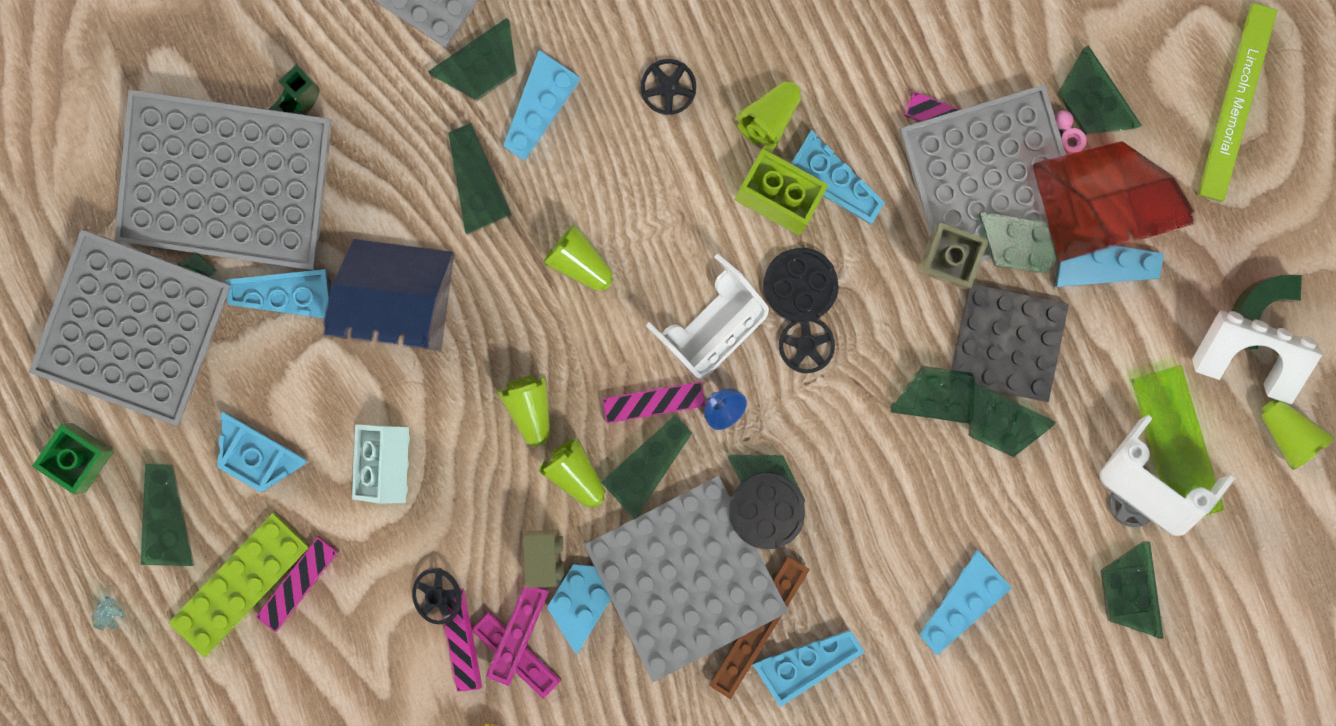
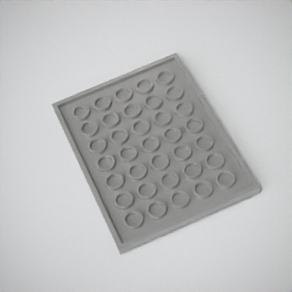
[115,90,332,270]

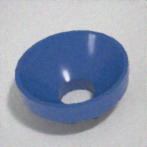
[704,388,747,430]

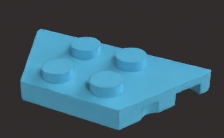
[217,412,309,492]
[547,563,611,654]

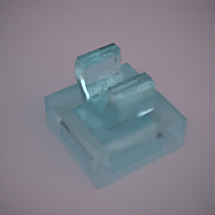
[91,596,125,631]

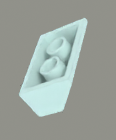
[352,424,410,504]

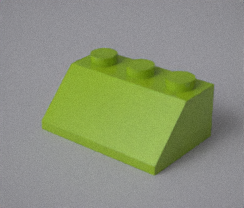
[734,148,828,236]

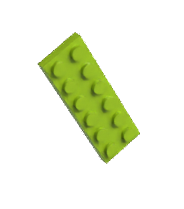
[168,513,310,658]

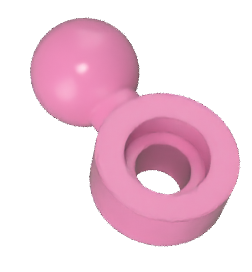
[1054,110,1087,155]

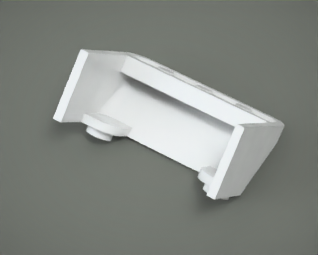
[646,253,769,379]
[1099,415,1235,536]

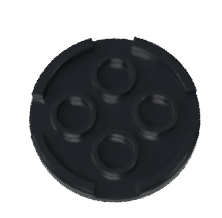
[763,248,839,323]
[729,473,805,549]

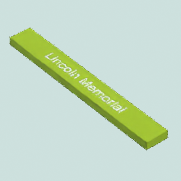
[1197,3,1278,202]

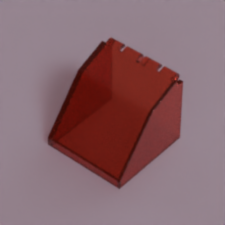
[1032,141,1195,262]

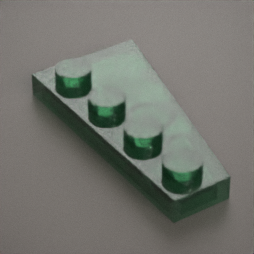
[448,123,512,235]
[601,414,692,520]
[140,463,194,566]

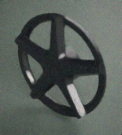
[641,59,697,115]
[779,319,835,373]
[412,568,463,625]

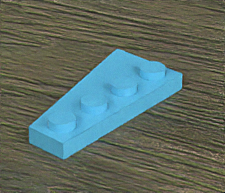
[503,50,581,161]
[791,130,885,225]
[1054,237,1164,287]
[225,269,330,318]
[919,549,1012,655]
[752,630,865,707]

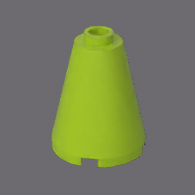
[735,81,802,151]
[543,224,614,292]
[496,374,550,447]
[1261,399,1335,470]
[538,437,606,508]

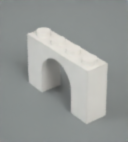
[1192,310,1322,404]

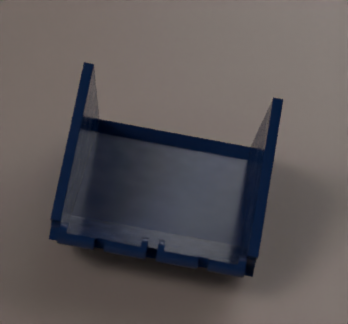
[323,239,454,351]

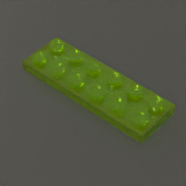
[1131,365,1225,516]

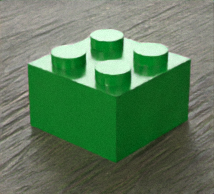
[32,423,114,495]

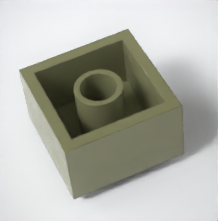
[917,222,989,289]
[523,530,564,588]

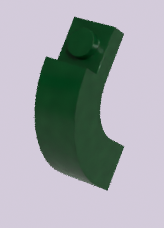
[268,64,320,115]
[1232,275,1302,350]

